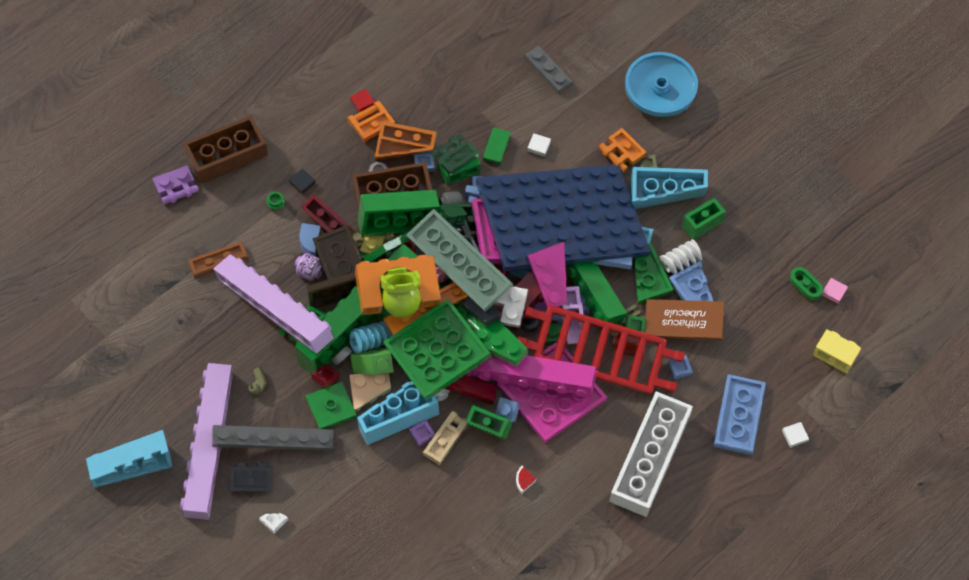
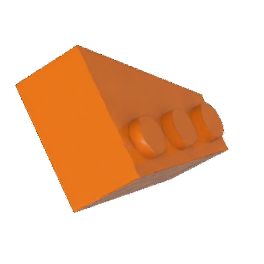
[375,121,437,160]

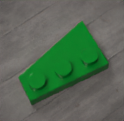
[634,243,674,305]

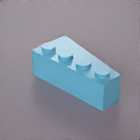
[631,167,708,209]
[357,382,439,445]
[86,430,173,488]

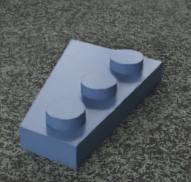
[669,261,713,301]

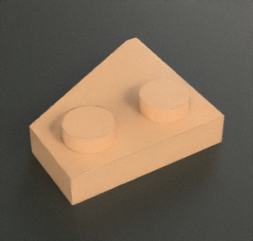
[350,373,391,412]

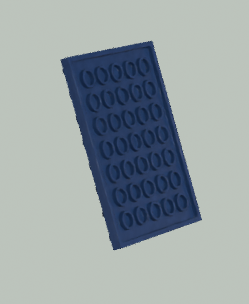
[476,165,651,271]

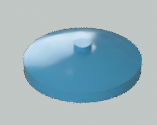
[625,52,698,117]

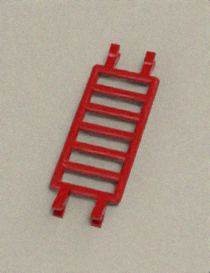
[518,305,685,394]

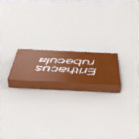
[645,299,724,340]

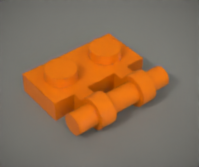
[598,128,647,173]

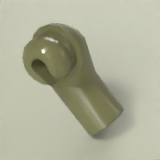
[249,367,267,395]

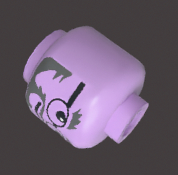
[294,253,324,281]

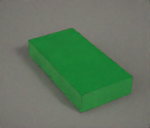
[483,127,511,165]

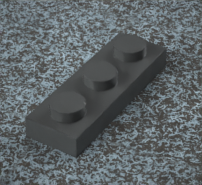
[524,46,573,94]

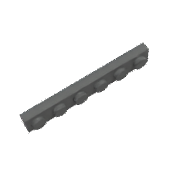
[212,425,333,451]

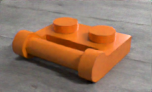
[347,101,395,142]

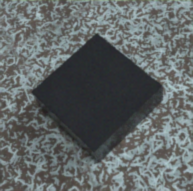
[289,169,316,194]

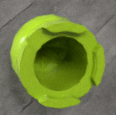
[381,267,421,318]

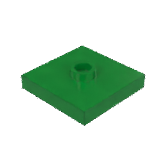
[362,233,409,263]
[305,382,357,429]

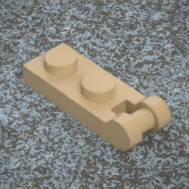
[423,411,468,465]

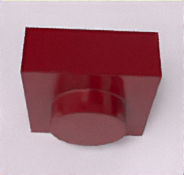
[311,365,340,388]

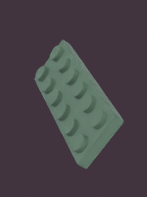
[406,209,513,312]

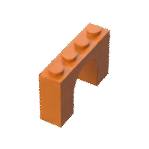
[355,255,441,315]

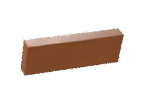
[188,241,249,279]

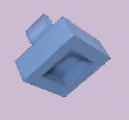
[465,185,481,203]

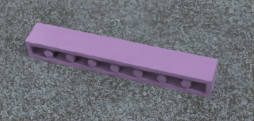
[213,254,334,354]
[180,363,233,520]

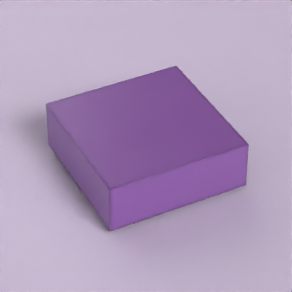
[409,420,435,447]

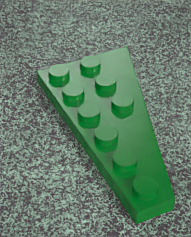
[454,299,528,367]

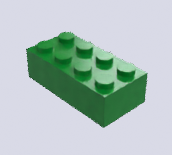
[357,190,440,237]

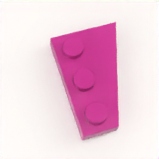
[527,242,567,307]

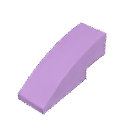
[560,286,587,345]

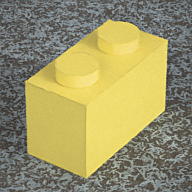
[813,329,861,374]

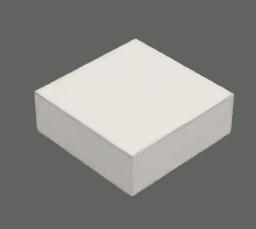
[527,134,551,157]
[782,422,809,448]

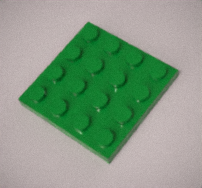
[383,299,492,401]

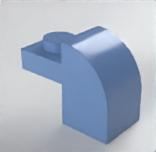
[299,223,322,257]

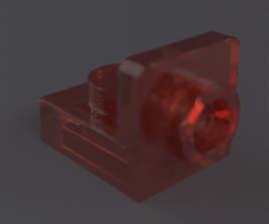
[612,333,640,357]

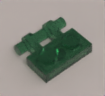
[430,133,479,175]

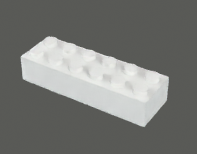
[609,391,693,517]

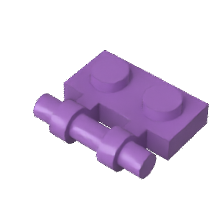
[152,165,199,204]

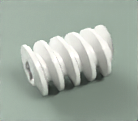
[659,239,702,275]

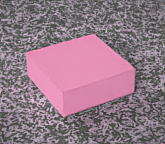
[822,278,848,304]

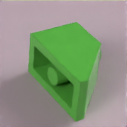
[350,348,394,375]

